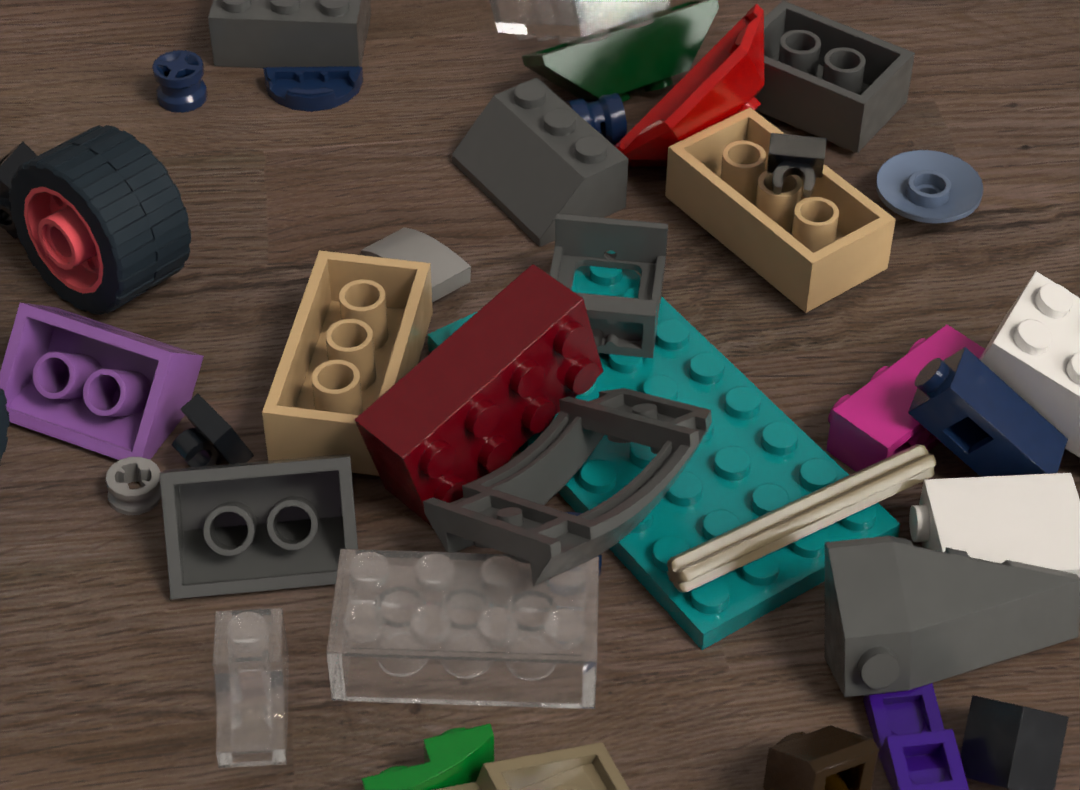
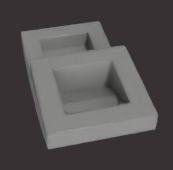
[361,227,471,303]

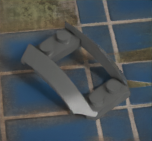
[423,388,712,586]

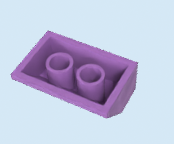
[0,302,204,460]

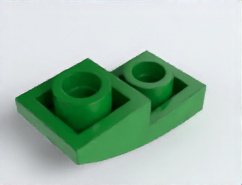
[362,723,494,790]

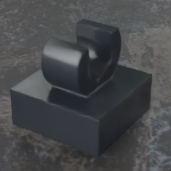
[767,133,827,197]
[172,394,254,467]

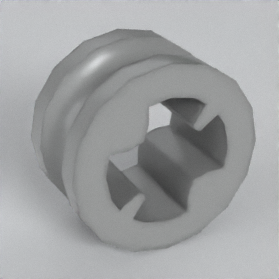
[106,457,162,515]

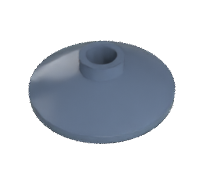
[876,150,983,223]

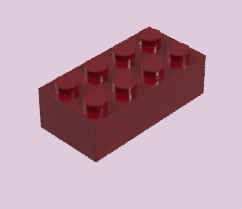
[354,264,604,526]

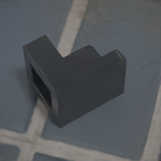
[960,695,1069,790]

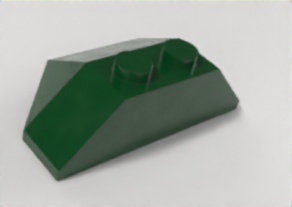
[522,0,719,102]

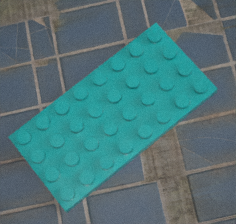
[427,250,901,650]

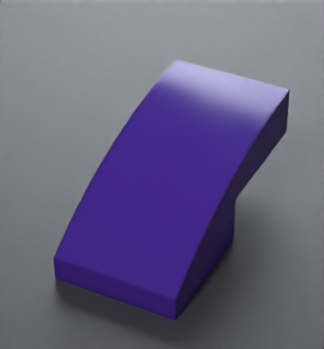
[863,683,969,790]

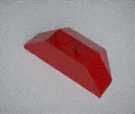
[615,3,764,167]

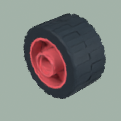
[9,125,191,315]

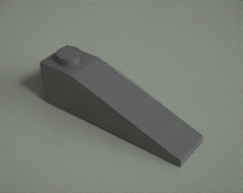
[824,536,1080,697]

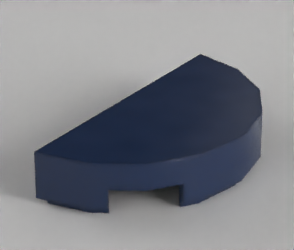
[263,66,363,112]

